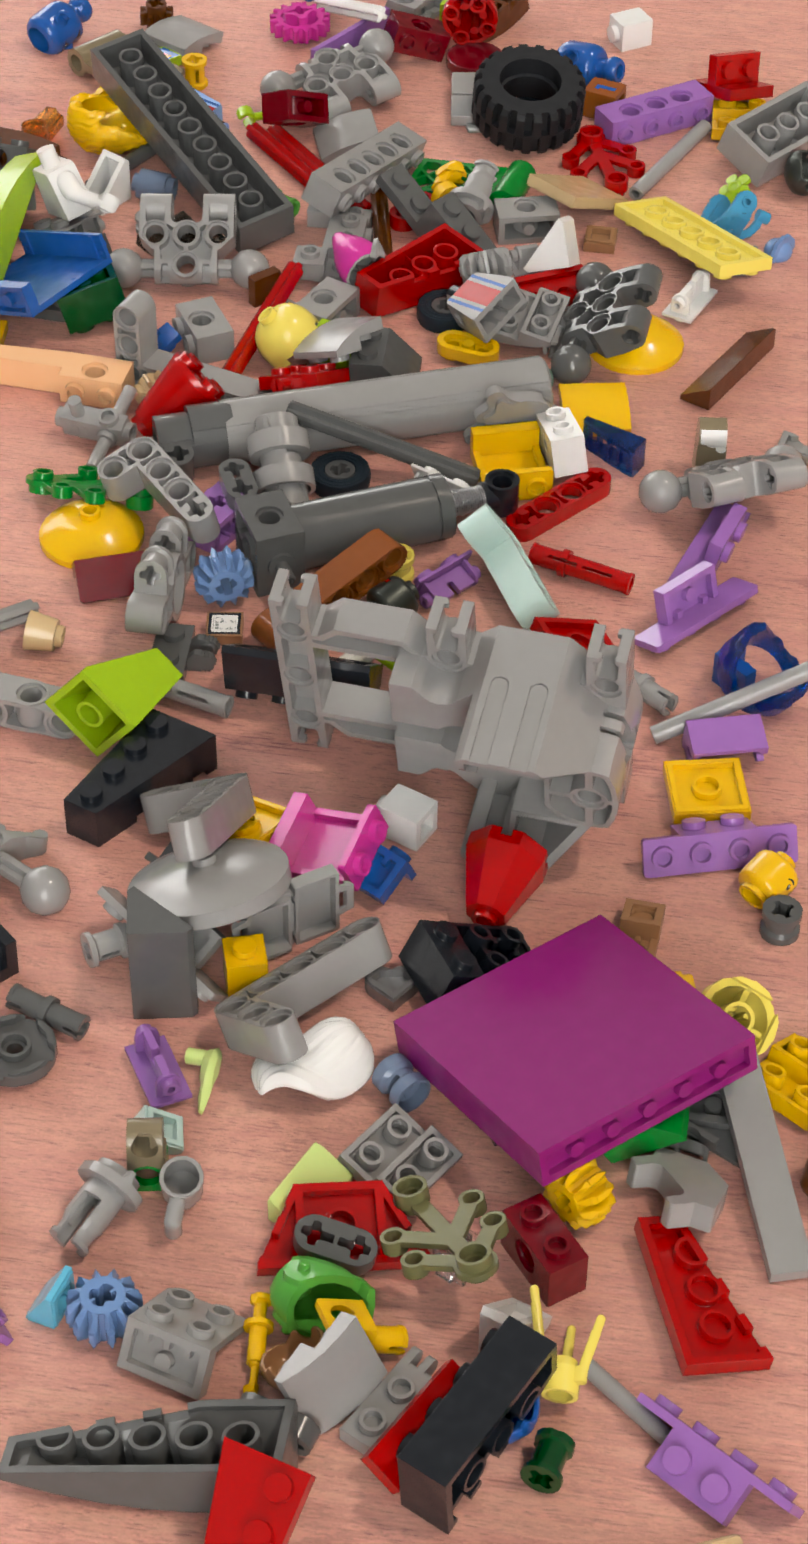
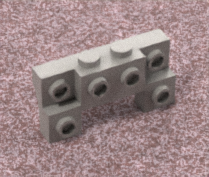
[293,204,373,282]

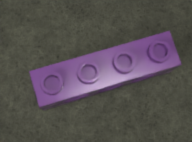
[594,79,714,145]

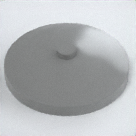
[127,838,292,931]

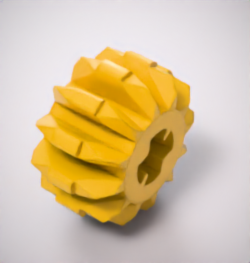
[543,1159,616,1230]

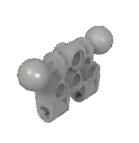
[260,28,401,119]
[110,193,270,289]
[638,444,808,513]

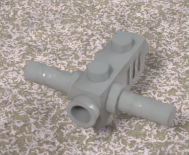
[55,385,137,467]

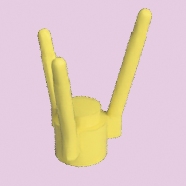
[530,1284,606,1404]

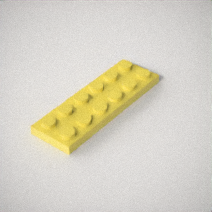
[614,196,773,280]

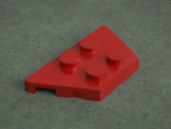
[256,1180,430,1276]

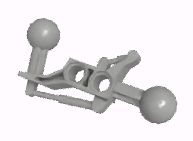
[0,824,71,916]

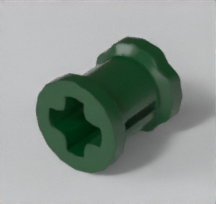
[520,1427,576,1494]

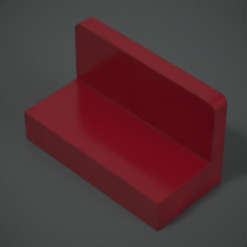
[72,550,145,603]

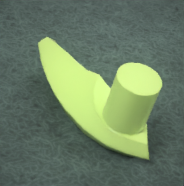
[185,1047,222,1115]

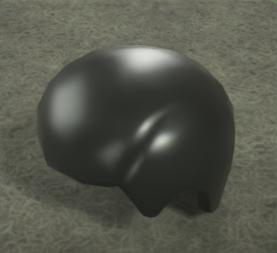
[784,150,808,196]

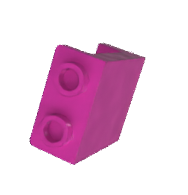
[269,792,389,891]

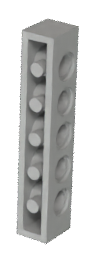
[301,121,427,218]

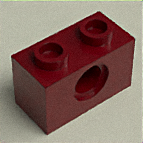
[384,9,451,62]
[261,89,329,128]
[500,1193,589,1307]

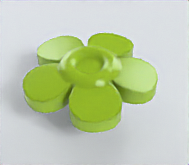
[719,174,751,203]

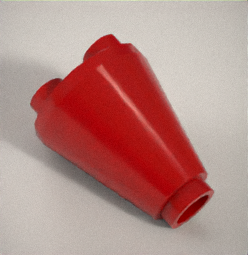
[441,0,499,45]
[131,351,225,438]

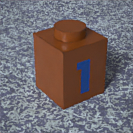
[583,77,627,119]

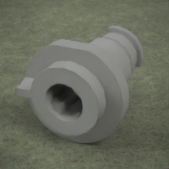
[449,159,499,225]
[49,1157,143,1258]

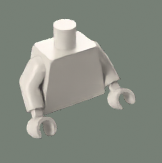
[32,144,121,221]

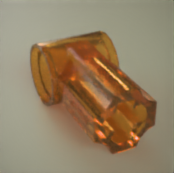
[21,106,64,141]

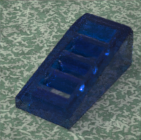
[583,416,646,477]

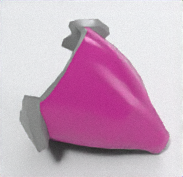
[332,232,386,286]

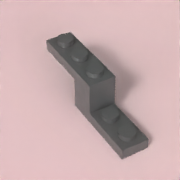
[376,163,497,250]

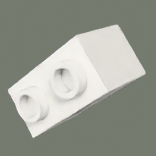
[536,406,588,478]

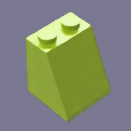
[45,648,183,757]

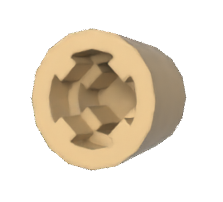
[23,610,66,651]

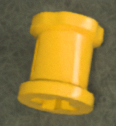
[181,53,208,91]

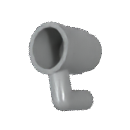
[159,1156,204,1240]

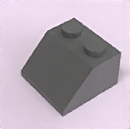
[349,327,422,382]

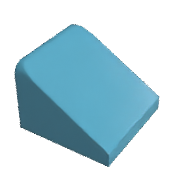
[26,1265,75,1329]

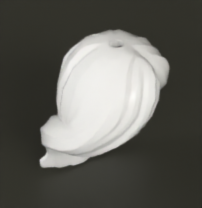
[251,1016,374,1101]

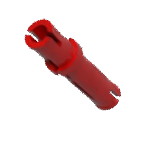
[528,542,635,595]

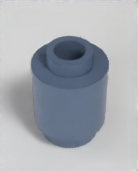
[131,168,178,200]

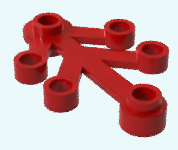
[562,125,645,196]

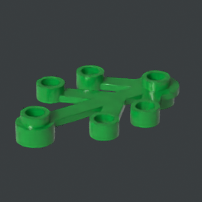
[25,465,154,511]

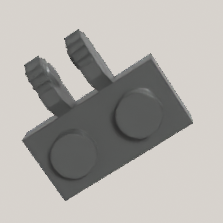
[152,623,220,681]

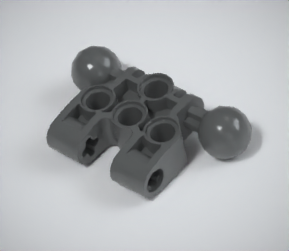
[550,262,663,384]

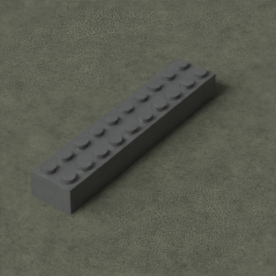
[90,28,295,253]

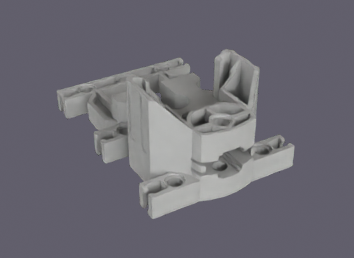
[268,568,643,869]

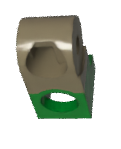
[126,1117,169,1191]

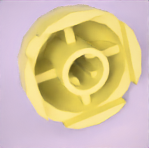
[255,302,319,368]
[701,976,779,1055]

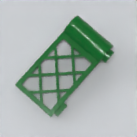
[411,158,536,205]

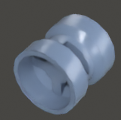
[372,1053,431,1113]

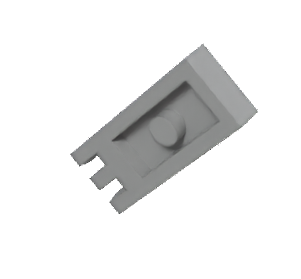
[339,1346,438,1455]

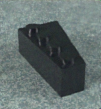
[64,709,217,847]
[396,1315,557,1535]

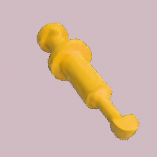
[243,1292,274,1394]

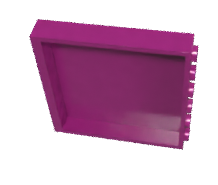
[393,914,758,1187]

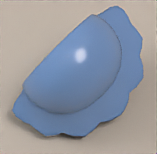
[764,234,795,264]

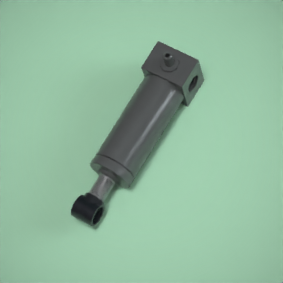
[235,469,520,597]

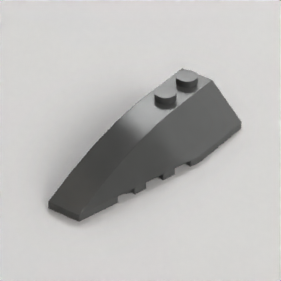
[0,1399,298,1513]

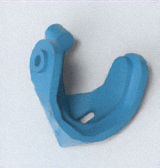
[701,190,771,239]

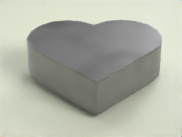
[365,966,418,1012]

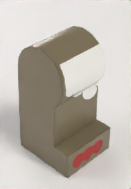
[692,417,728,467]

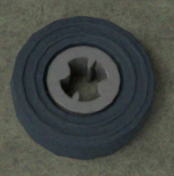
[417,289,464,333]
[312,451,371,497]

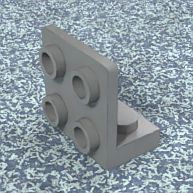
[117,1288,246,1400]

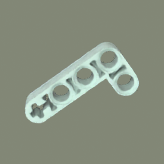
[457,503,560,630]

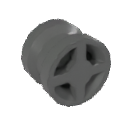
[759,895,803,946]

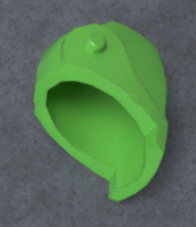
[270,1256,375,1337]

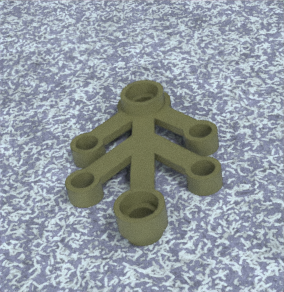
[379,1175,509,1284]

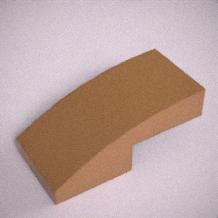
[619,898,666,957]

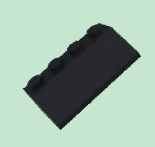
[221,643,384,704]

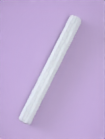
[313,0,388,23]

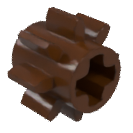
[140,0,173,28]

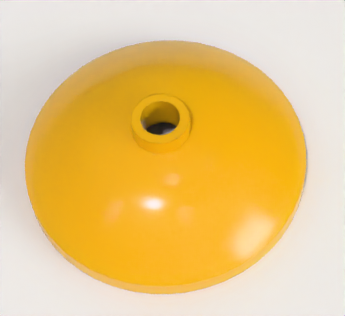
[590,314,684,375]
[39,499,144,569]

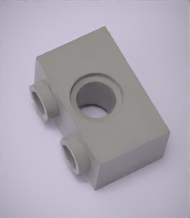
[493,195,560,245]
[296,276,360,326]
[172,296,234,364]

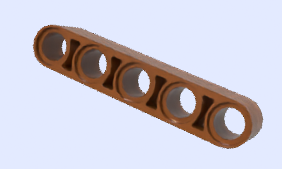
[251,529,407,649]

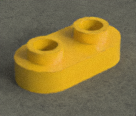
[437,330,500,365]

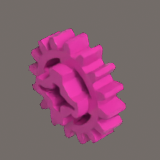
[270,2,330,44]

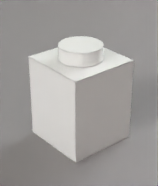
[607,7,653,52]
[376,783,438,852]

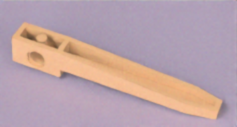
[0,344,135,408]

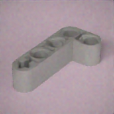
[97,436,220,544]

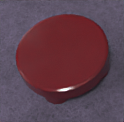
[446,42,502,78]

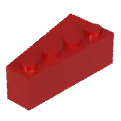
[355,223,483,317]

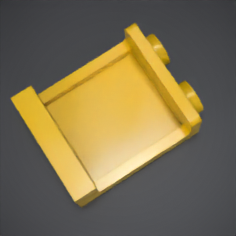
[470,421,554,500]

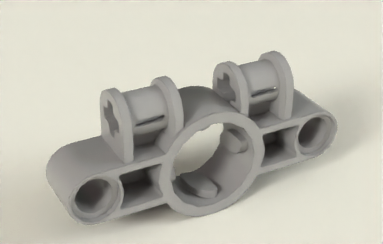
[125,516,196,635]

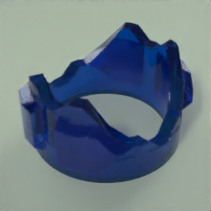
[717,622,808,716]

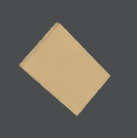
[526,173,629,210]

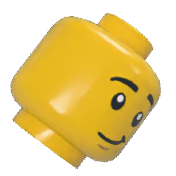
[738,850,798,909]

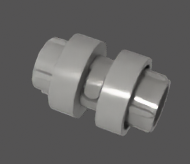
[247,411,316,504]

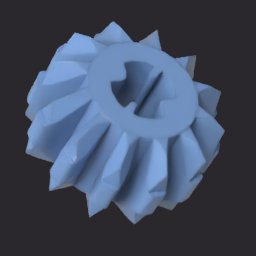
[193,545,255,608]
[65,1268,143,1349]

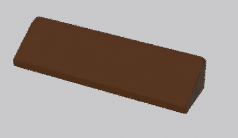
[680,328,776,410]

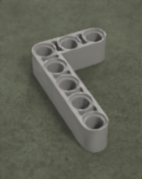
[113,289,273,399]
[140,773,256,863]
[214,916,392,1065]

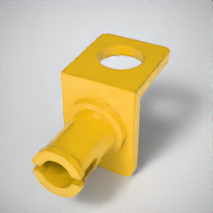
[314,1298,409,1355]

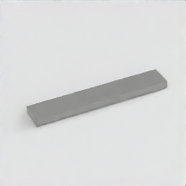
[720,1051,808,1283]

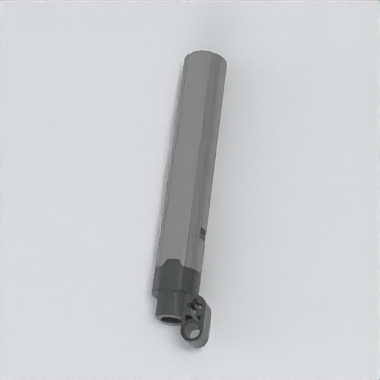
[152,355,554,481]

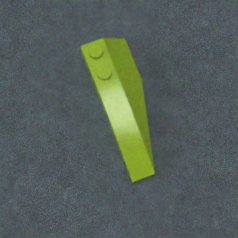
[0,152,41,280]

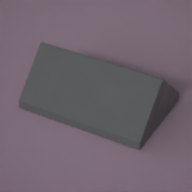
[126,886,198,1019]

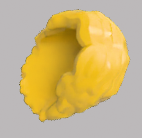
[66,93,148,155]

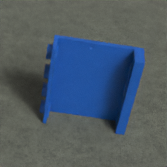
[0,229,112,318]

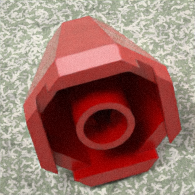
[466,824,548,926]

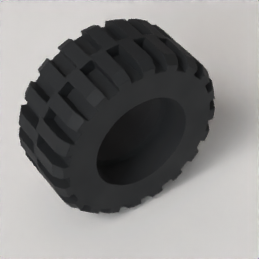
[471,44,586,154]

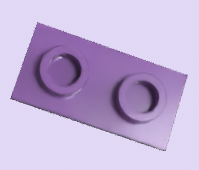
[413,549,481,609]
[124,1024,193,1109]

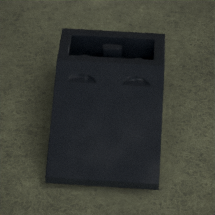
[398,920,531,1004]

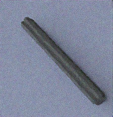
[286,400,481,487]

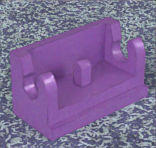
[682,714,769,762]

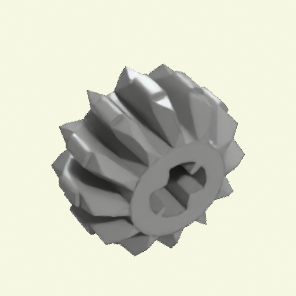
[459,247,513,284]

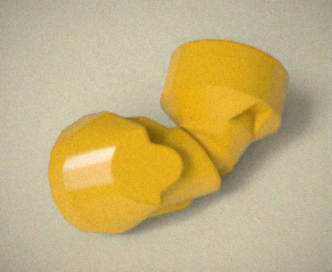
[431,160,467,202]

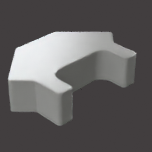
[626,1148,729,1233]

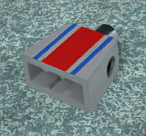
[447,272,526,343]

